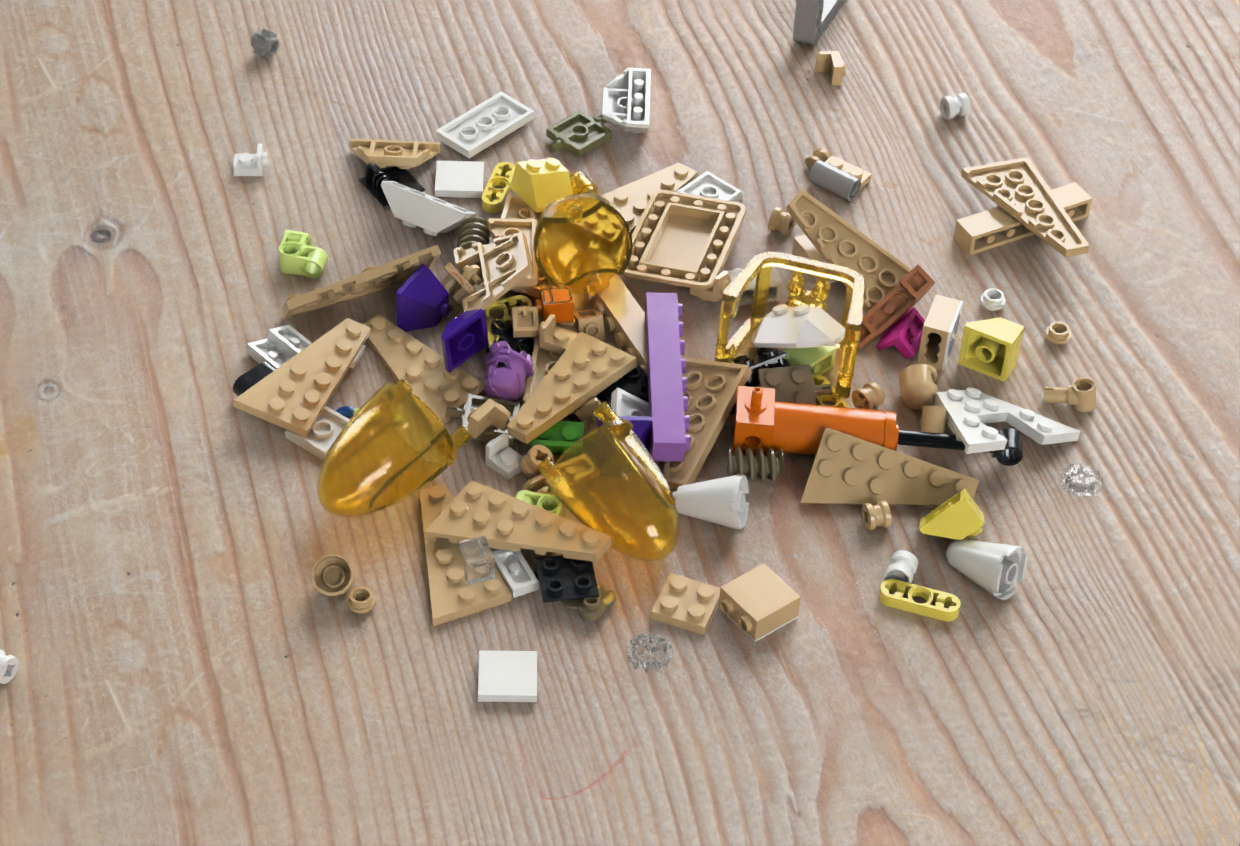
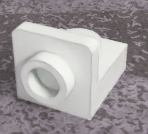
[233,144,268,176]
[485,433,522,480]

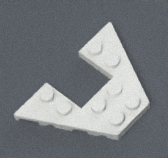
[934,387,1080,454]

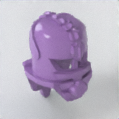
[484,341,534,402]

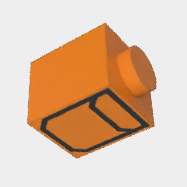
[535,286,574,323]

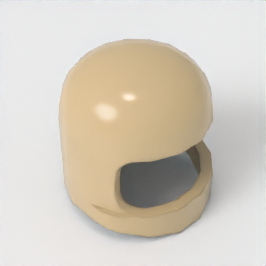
[899,364,939,411]
[312,554,354,596]

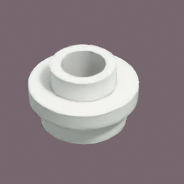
[980,288,1006,311]

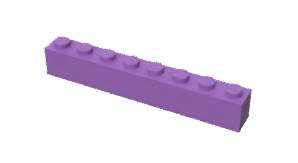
[645,292,690,462]

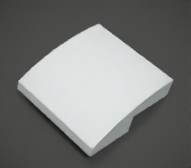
[245,325,312,368]

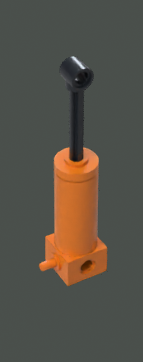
[732,386,1023,466]

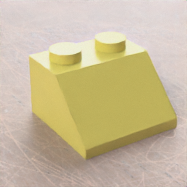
[509,158,575,212]
[958,317,1024,382]
[919,488,984,540]

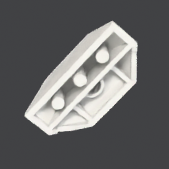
[602,68,651,133]
[381,181,476,236]
[750,304,848,348]

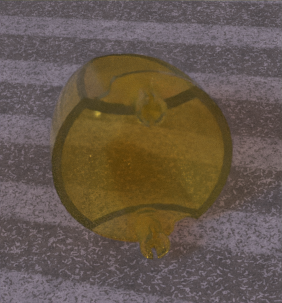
[533,192,633,296]
[317,379,472,517]
[537,402,679,561]

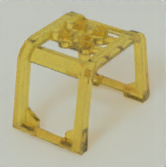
[715,252,864,398]

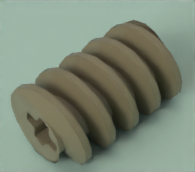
[457,216,490,267]
[727,447,783,482]

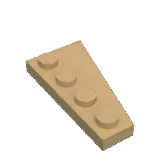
[487,218,538,288]

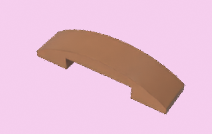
[846,264,935,351]

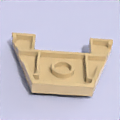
[453,232,533,312]

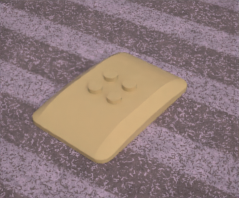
[617,190,745,290]

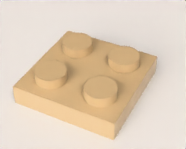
[651,573,720,635]

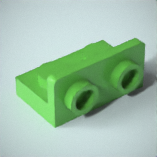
[529,421,584,459]

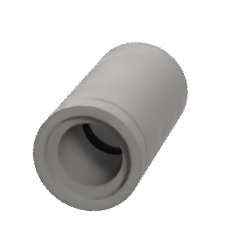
[809,160,861,201]

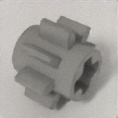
[251,28,279,59]

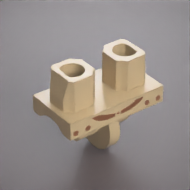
[440,262,483,307]

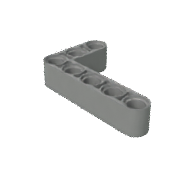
[793,0,847,46]

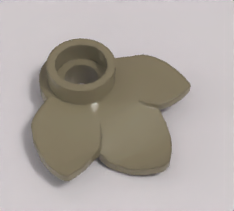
[560,584,616,621]

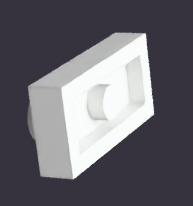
[490,549,539,598]

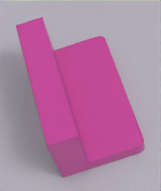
[876,307,925,359]

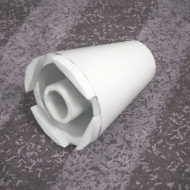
[672,474,749,529]
[946,539,1027,600]

